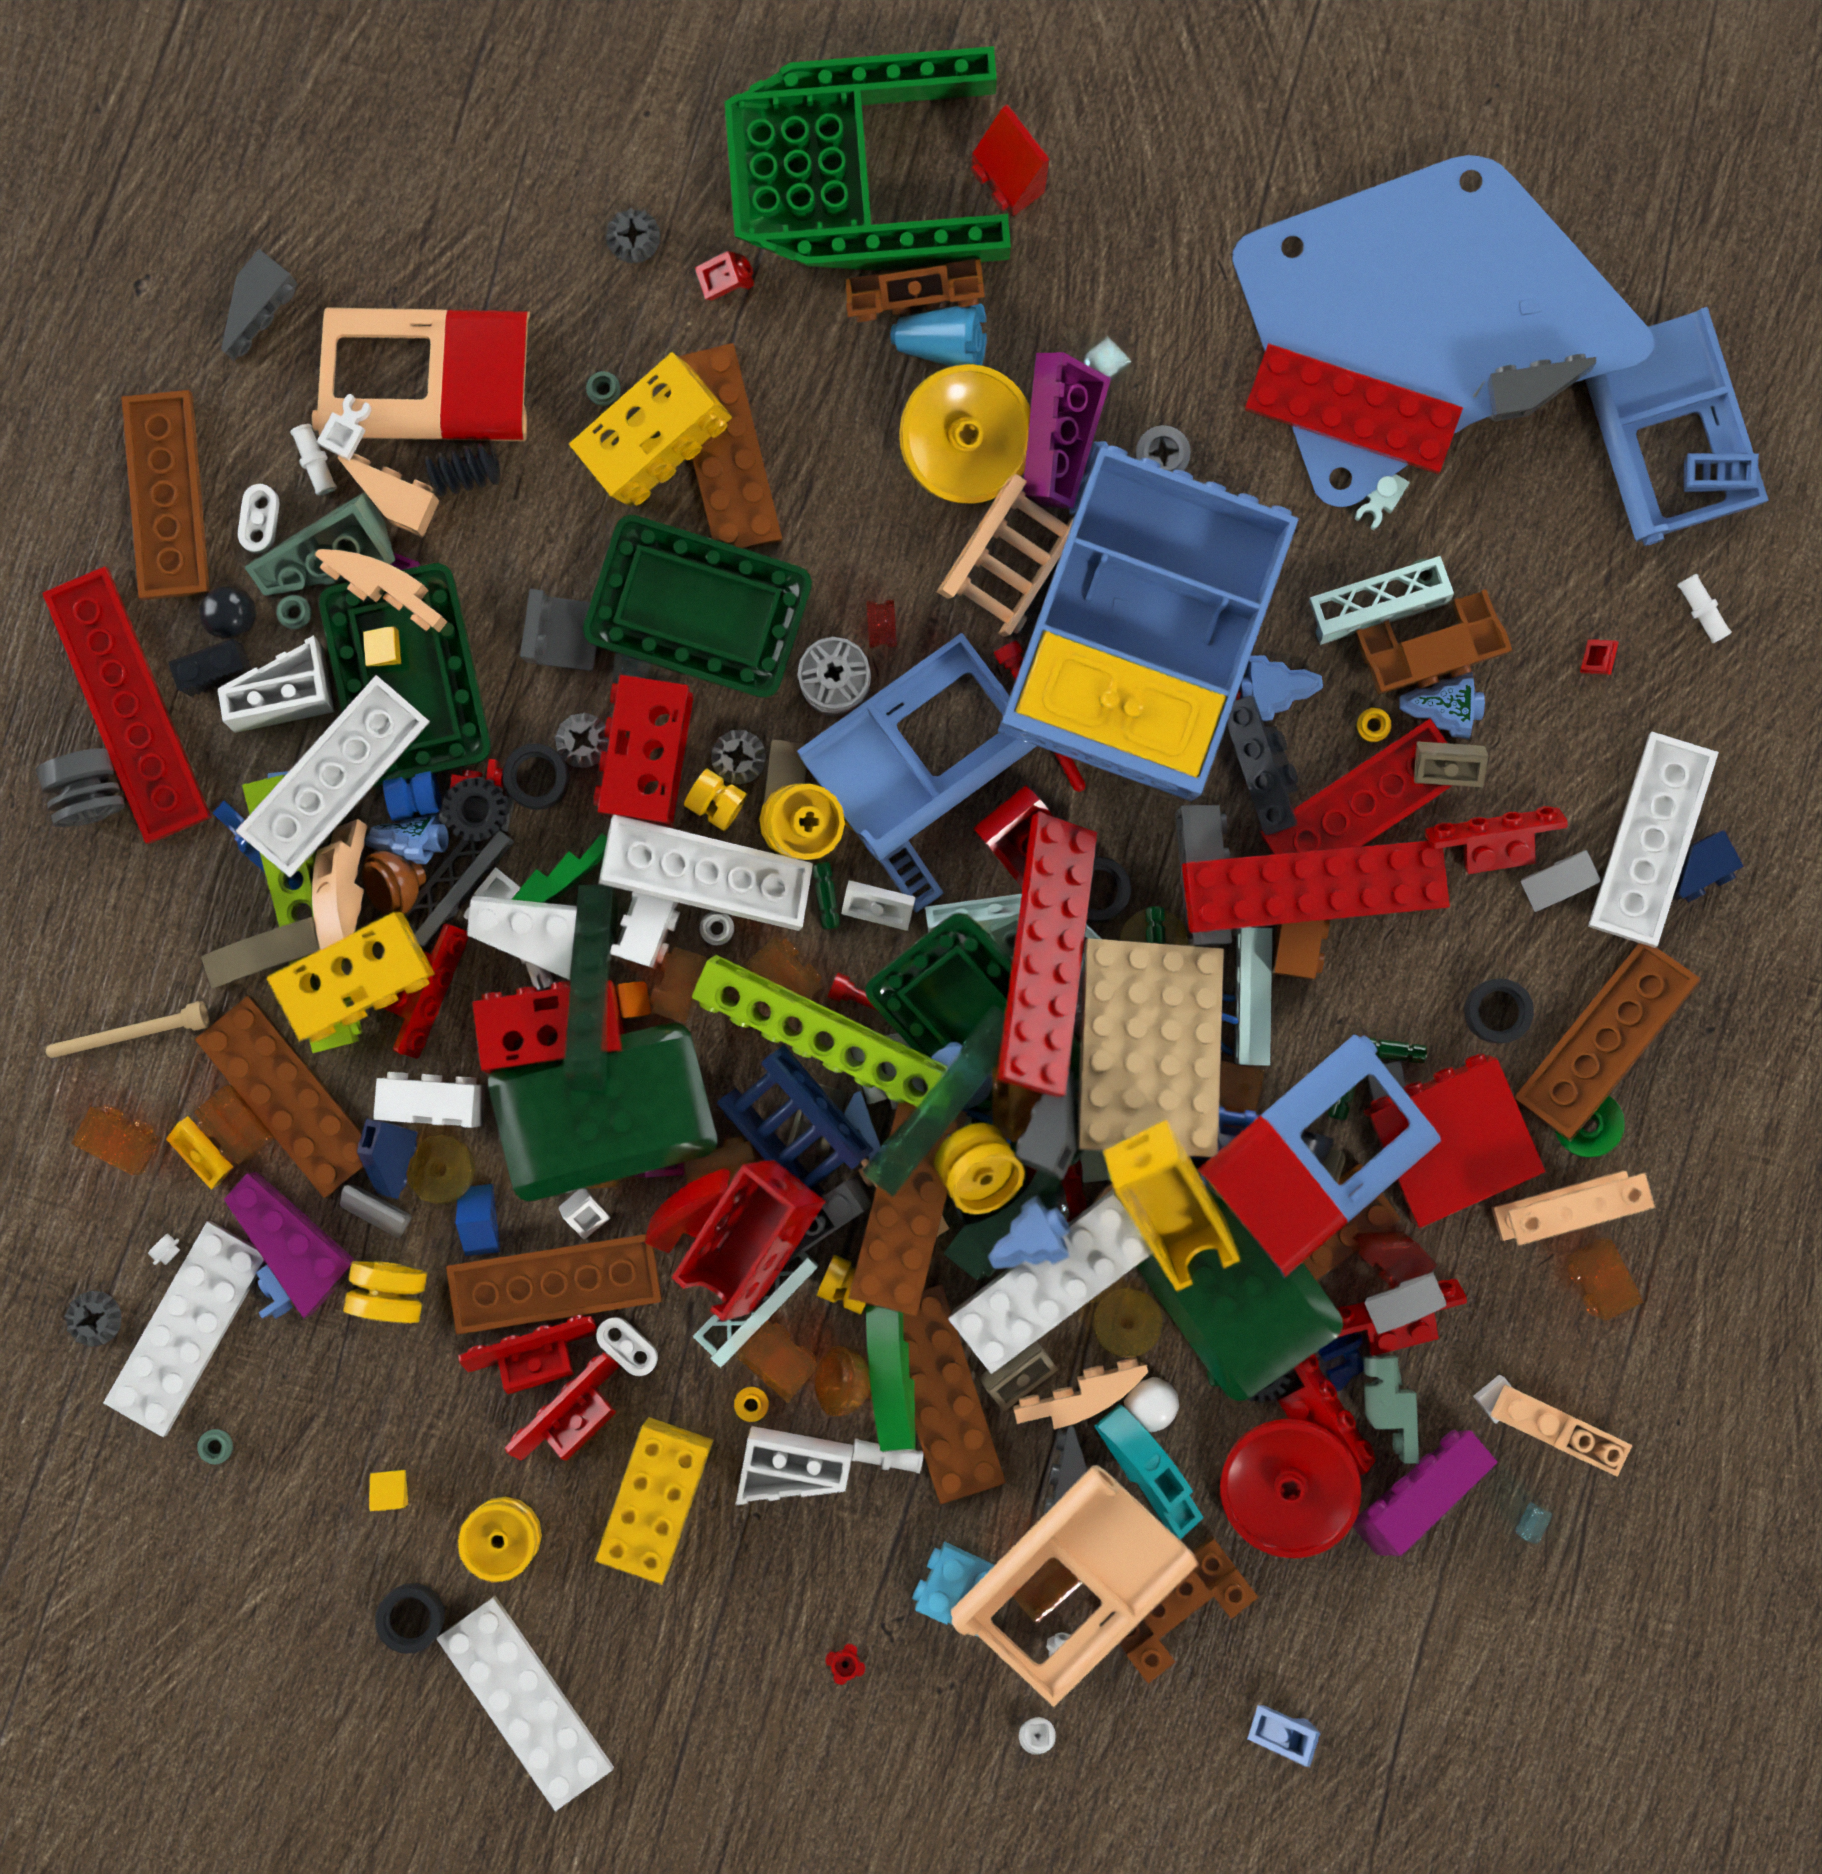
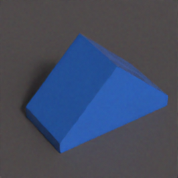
[456,1184,501,1256]

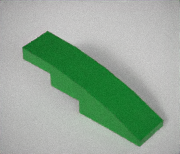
[511,833,607,903]
[866,1306,915,1452]

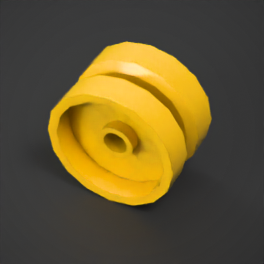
[759,783,845,860]
[934,1123,1025,1214]
[343,1261,427,1323]
[458,1496,542,1582]

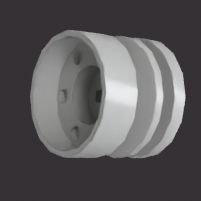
[798,637,871,717]

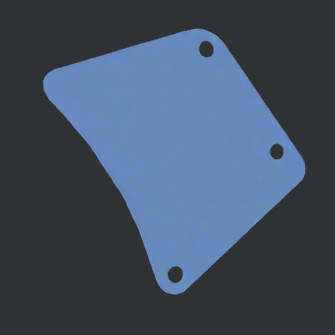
[1232,155,1655,507]

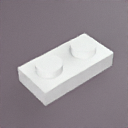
[841,880,916,931]

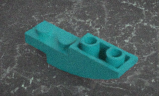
[1094,1405,1204,1540]

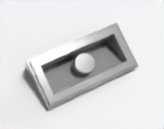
[340,1184,412,1238]

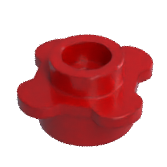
[825,1643,866,1685]

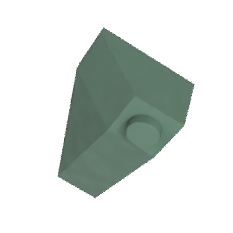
[245,492,395,596]

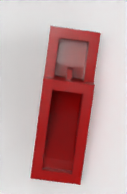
[644,1168,731,1254]

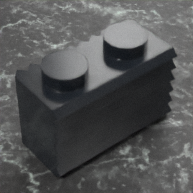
[169,638,252,697]

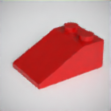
[971,104,1049,217]

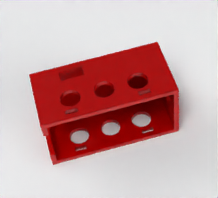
[593,675,694,829]
[472,976,626,1075]
[671,1160,826,1321]

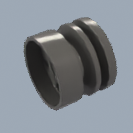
[36,748,125,827]

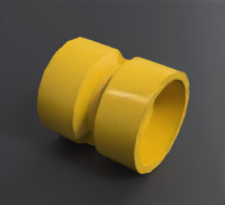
[683,769,748,832]
[816,1254,866,1315]

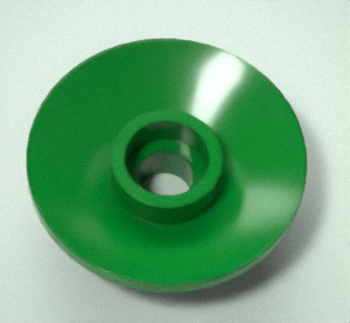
[1555,1095,1625,1158]

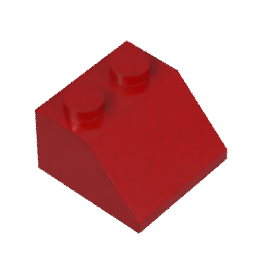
[973,785,1053,888]

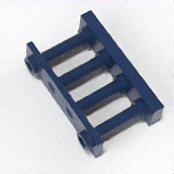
[717,1045,874,1196]

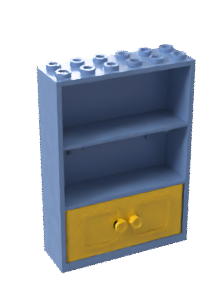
[997,446,1299,802]

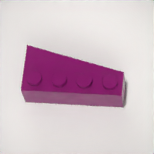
[1023,352,1111,508]
[224,1172,356,1318]
[1352,1430,1498,1556]

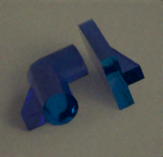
[1318,1333,1364,1392]

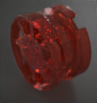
[867,599,897,649]

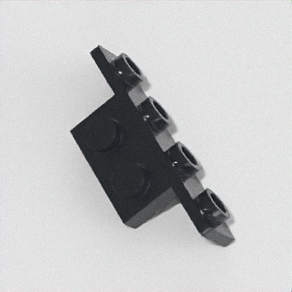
[1227,696,1298,835]

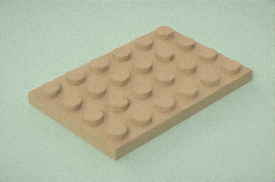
[1077,938,1224,1158]

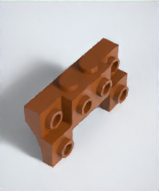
[846,259,985,322]
[1354,589,1512,695]
[1119,1536,1259,1684]

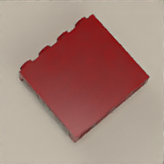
[1363,1053,1546,1229]

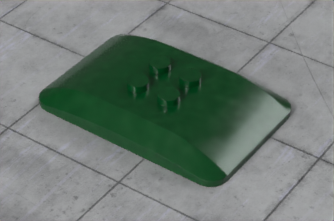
[583,515,812,698]
[319,563,491,787]
[865,913,1081,1127]
[488,1023,717,1202]
[1136,1186,1343,1401]

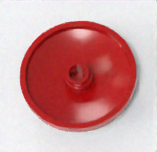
[1220,1419,1361,1558]

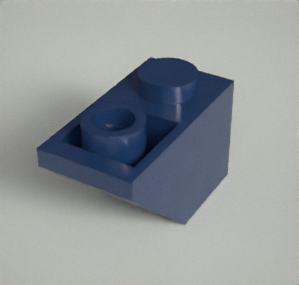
[1673,830,1744,902]
[357,1119,418,1199]

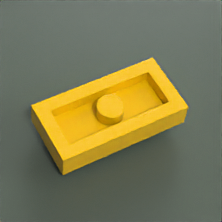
[166,1116,233,1190]

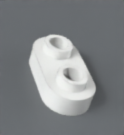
[238,484,280,554]
[596,1317,658,1376]

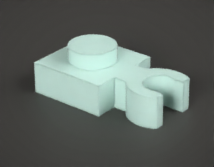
[1355,474,1410,530]

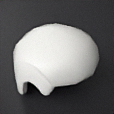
[1124,1377,1179,1432]

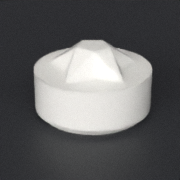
[1019,1717,1056,1755]

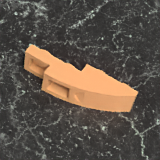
[315,549,447,632]
[312,819,368,950]
[1013,1358,1148,1430]
[1490,1384,1632,1477]

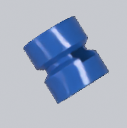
[383,771,442,822]

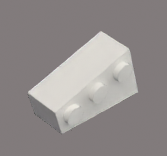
[218,635,335,733]
[610,892,681,969]
[467,896,577,980]
[373,1072,486,1127]
[736,1426,854,1505]

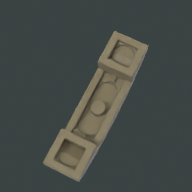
[201,917,320,989]

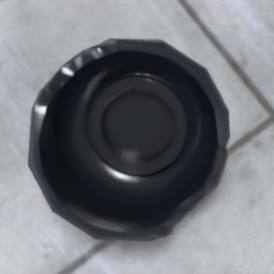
[199,587,257,639]

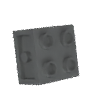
[520,589,597,671]

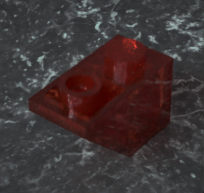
[1353,1232,1437,1290]

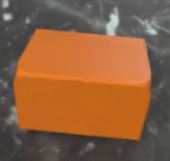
[617,981,651,1019]

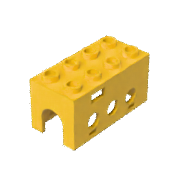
[569,352,732,507]
[267,912,435,1043]
[1103,1119,1240,1291]
[595,1417,714,1584]

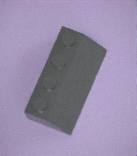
[1175,805,1237,947]

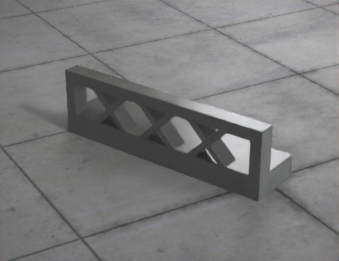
[405,830,515,948]

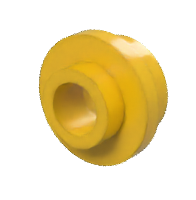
[1356,708,1391,742]
[734,1387,769,1422]

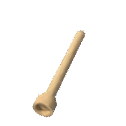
[46,1001,210,1058]

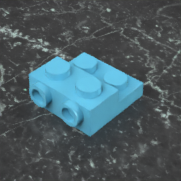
[912,1541,995,1637]

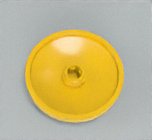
[899,364,1031,504]

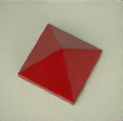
[1580,639,1619,675]

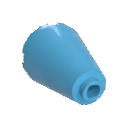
[891,303,987,367]

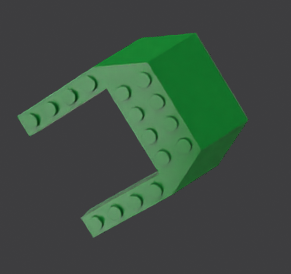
[724,46,1011,271]

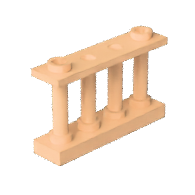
[936,474,1074,637]
[1491,1170,1655,1245]

